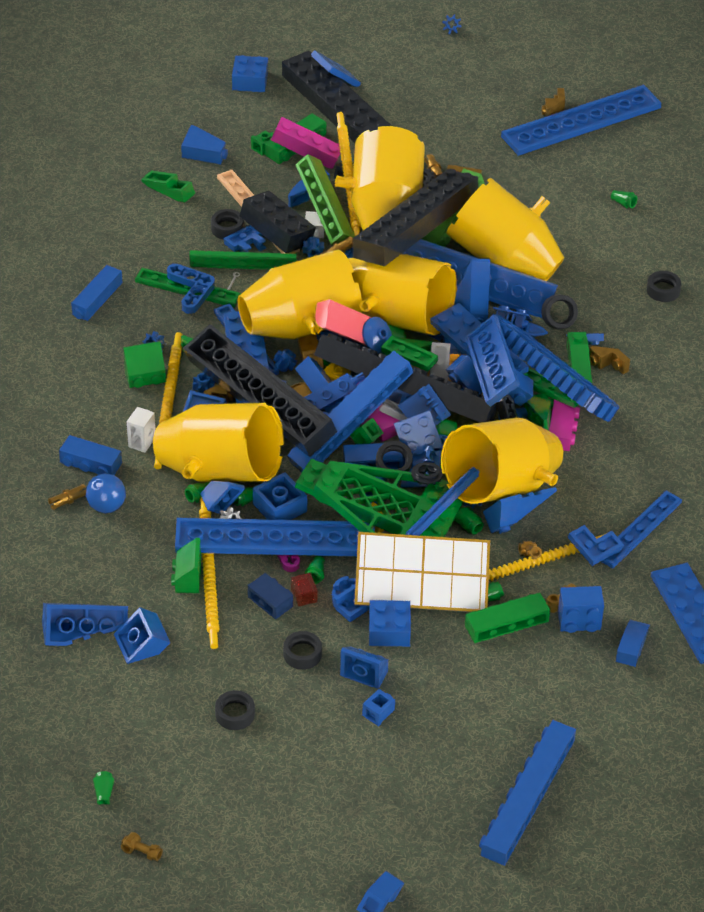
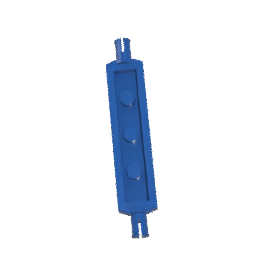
[304,372,366,411]

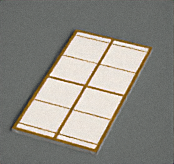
[354,532,491,612]

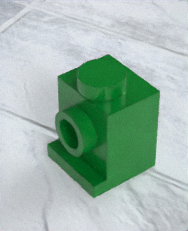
[251,130,274,156]
[350,418,384,444]

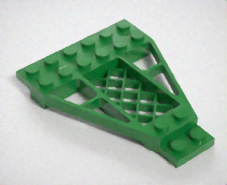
[295,458,464,537]

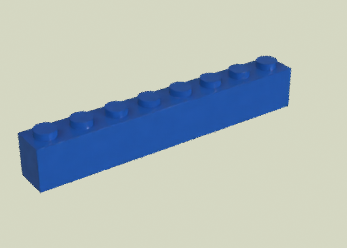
[287,351,413,472]
[479,720,576,866]

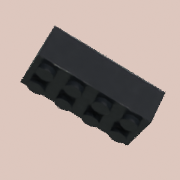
[240,190,316,254]

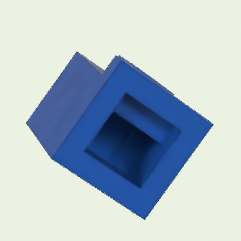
[362,689,395,726]

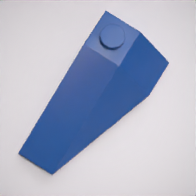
[454,259,490,323]
[483,487,557,534]
[42,603,128,646]

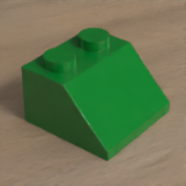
[123,341,166,388]
[171,538,201,593]

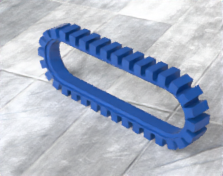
[495,314,620,422]

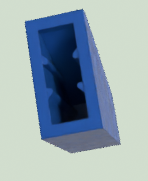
[181,125,228,164]

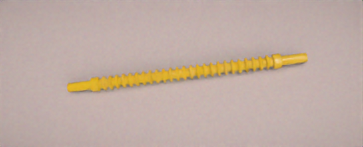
[337,112,362,236]
[154,332,182,469]
[199,497,219,649]
[489,533,607,581]

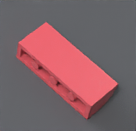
[315,299,371,346]

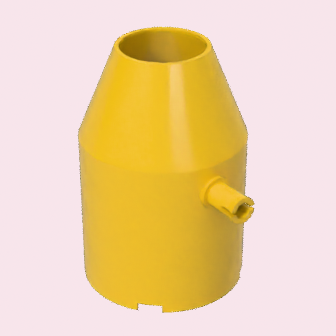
[335,126,425,230]
[446,178,564,281]
[238,250,362,339]
[348,254,457,335]
[153,403,284,482]
[441,418,563,504]

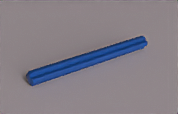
[406,467,480,536]

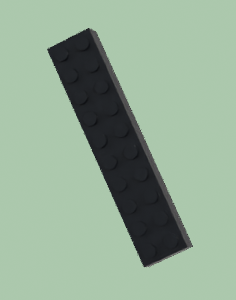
[282,51,392,143]
[353,169,478,266]
[183,324,337,457]
[314,333,498,423]

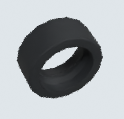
[211,209,244,240]
[646,271,682,302]
[541,294,578,329]
[376,441,413,480]
[283,631,322,670]
[215,690,255,730]

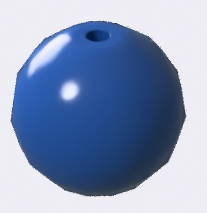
[86,473,126,514]

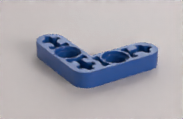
[167,264,215,314]

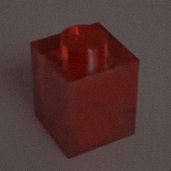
[291,573,318,607]

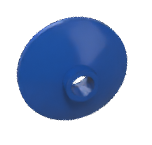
[362,317,392,354]

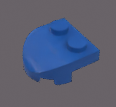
[332,576,370,622]

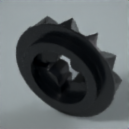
[411,462,443,486]

